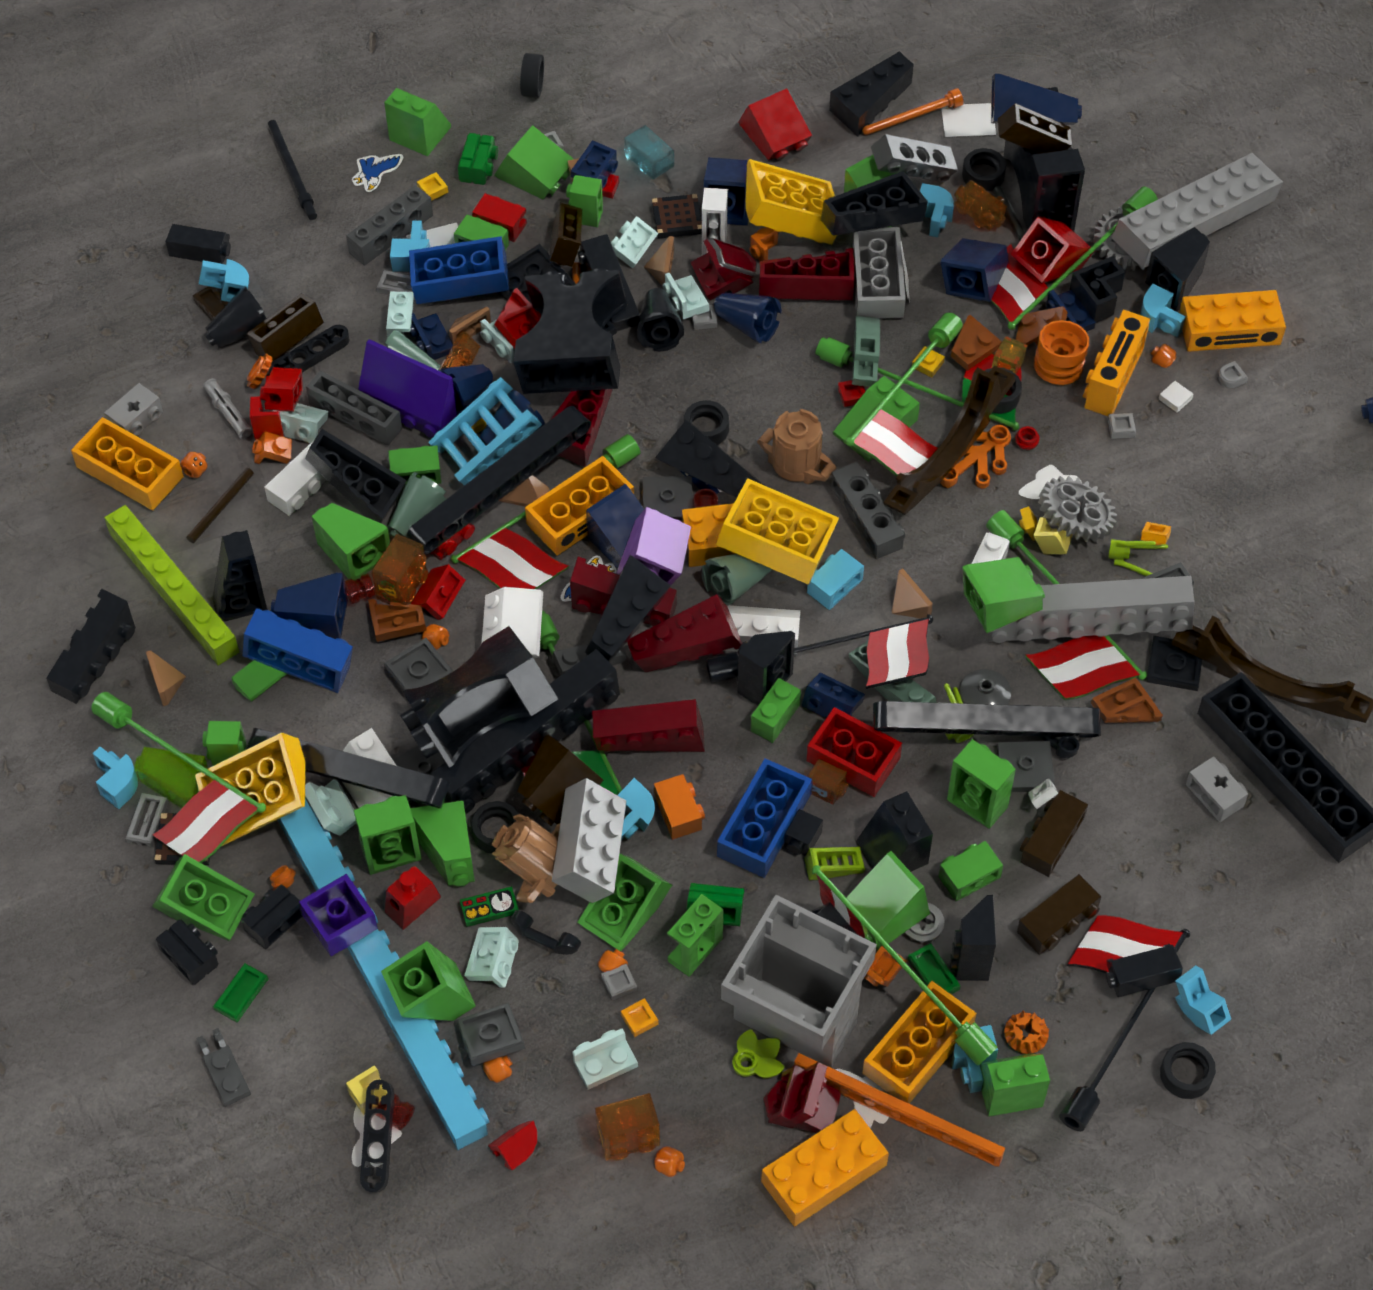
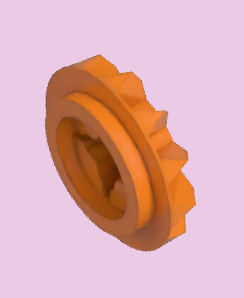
[246,353,272,389]
[1004,1010,1049,1054]

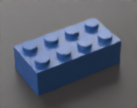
[409,236,509,304]
[243,608,353,693]
[717,758,812,878]

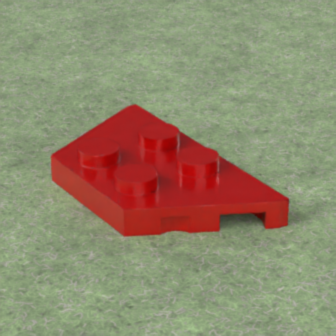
[494,288,541,348]

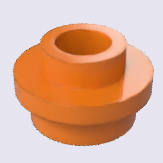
[270,865,296,889]

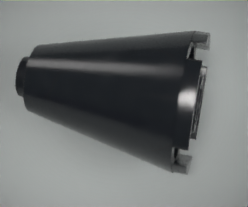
[204,286,267,348]
[637,288,684,352]

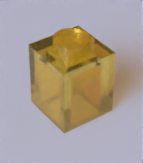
[992,336,1028,374]

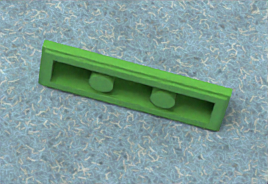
[231,660,287,701]

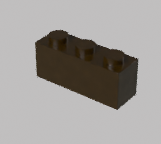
[998,103,1072,154]
[550,202,582,267]
[247,293,324,362]
[1019,790,1088,877]
[1017,874,1102,955]

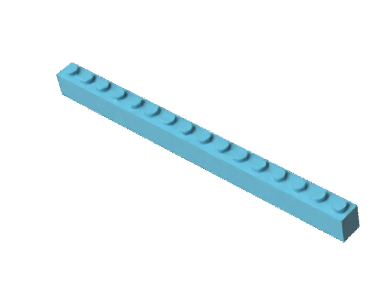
[277,796,490,1150]

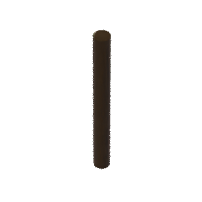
[186,468,254,543]

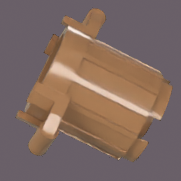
[757,409,836,485]
[492,814,560,903]

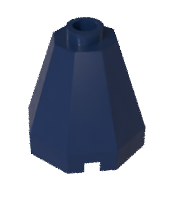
[438,364,493,416]

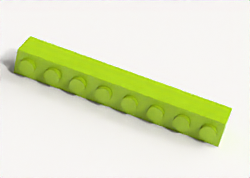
[104,505,240,666]

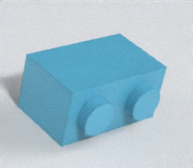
[807,549,864,610]

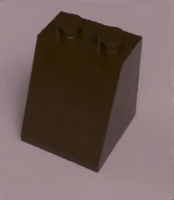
[517,734,604,826]

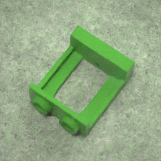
[667,894,723,977]

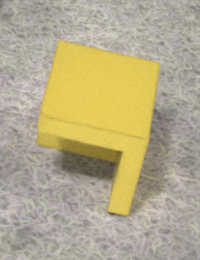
[1033,517,1073,554]
[346,1066,387,1115]

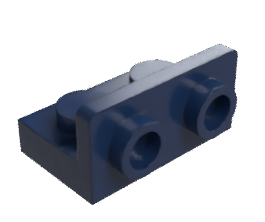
[571,140,618,189]
[1046,290,1096,332]
[409,313,455,360]
[802,673,865,718]

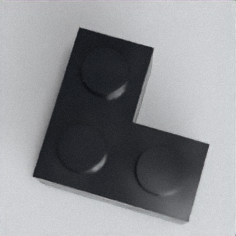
[1070,256,1125,322]

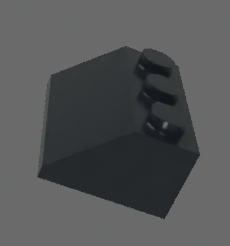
[737,631,795,706]
[950,895,996,981]

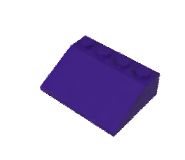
[358,339,457,438]

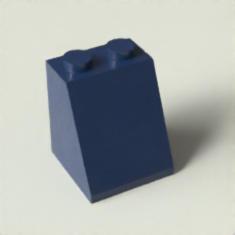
[703,157,748,226]
[940,238,1009,302]
[586,484,644,569]
[271,573,348,639]

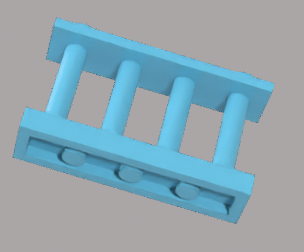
[428,377,542,485]

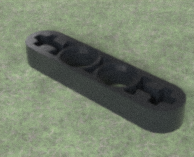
[268,324,350,375]
[360,1079,394,1193]

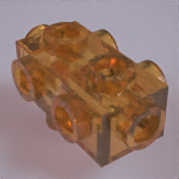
[954,180,1007,231]

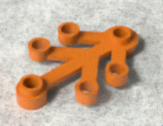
[940,425,1011,489]

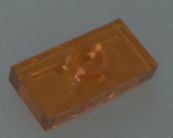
[441,331,480,369]

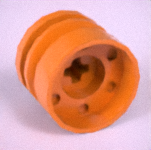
[1034,320,1089,385]

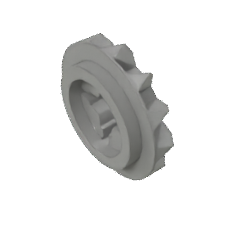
[904,903,945,944]

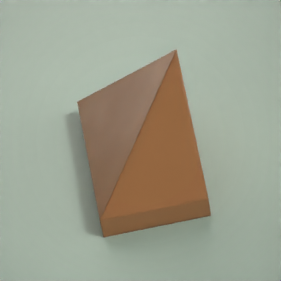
[644,236,674,286]
[449,307,491,348]
[499,475,550,507]
[892,569,933,619]
[146,650,186,706]

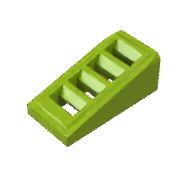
[805,847,865,880]

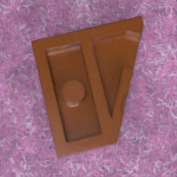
[1013,306,1068,355]
[950,315,1002,371]
[368,599,426,642]
[1091,677,1163,723]

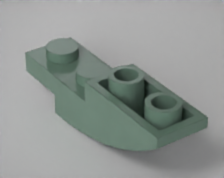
[852,316,880,387]
[849,641,937,703]

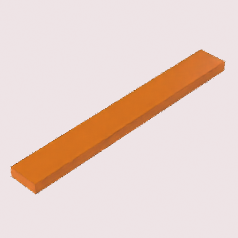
[794,1053,1005,1167]

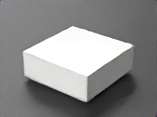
[1159,381,1193,413]
[1028,779,1058,809]

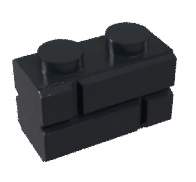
[241,885,303,949]
[156,919,218,985]

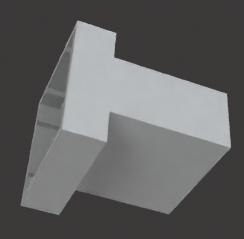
[721,895,877,1068]

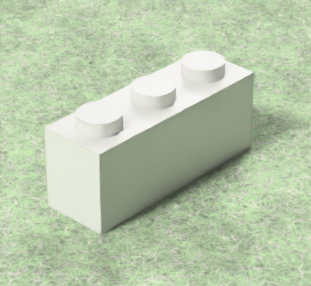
[702,188,728,255]
[264,441,327,516]

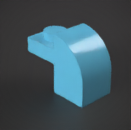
[920,183,954,237]
[390,221,430,272]
[199,259,249,302]
[1140,284,1186,337]
[93,747,138,809]
[618,778,655,840]
[1175,965,1231,1035]
[952,1025,998,1093]

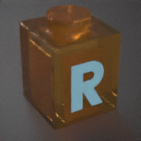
[808,759,848,805]

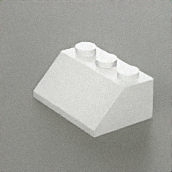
[482,587,543,659]
[723,605,800,656]
[343,728,413,808]

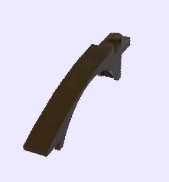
[884,366,1016,515]
[1171,616,1373,723]

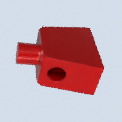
[385,866,441,930]

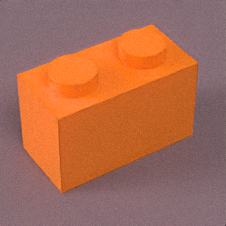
[654,774,705,840]

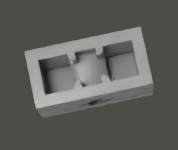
[104,383,163,436]
[1186,756,1248,822]

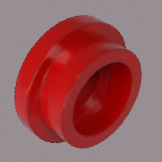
[1015,426,1040,450]

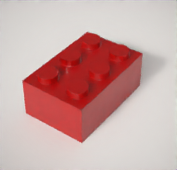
[806,707,902,797]

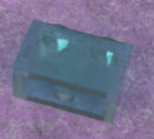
[624,125,674,180]

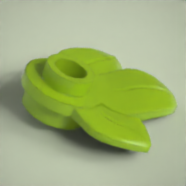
[732,1029,785,1078]

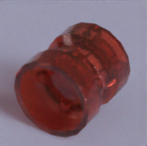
[694,489,718,508]
[344,573,376,604]
[376,1093,415,1130]

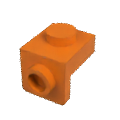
[749,227,778,261]
[252,431,292,464]
[864,946,907,987]

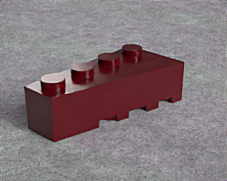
[759,248,854,300]
[552,389,613,467]
[570,556,677,626]
[627,594,742,673]
[592,699,705,752]

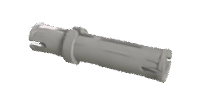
[203,378,253,439]

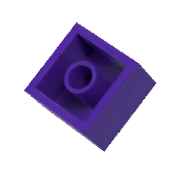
[299,874,378,957]

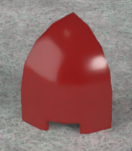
[488,1120,537,1170]

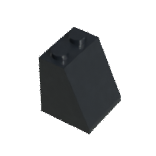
[1145,227,1210,312]
[856,791,933,872]

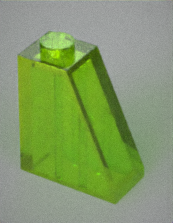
[135,747,208,808]

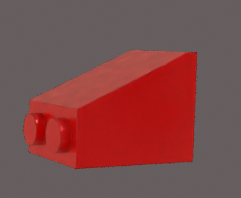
[738,88,812,161]
[1011,217,1094,283]

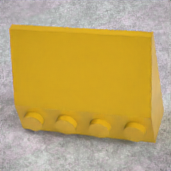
[746,159,837,245]
[716,478,839,585]
[195,733,305,846]

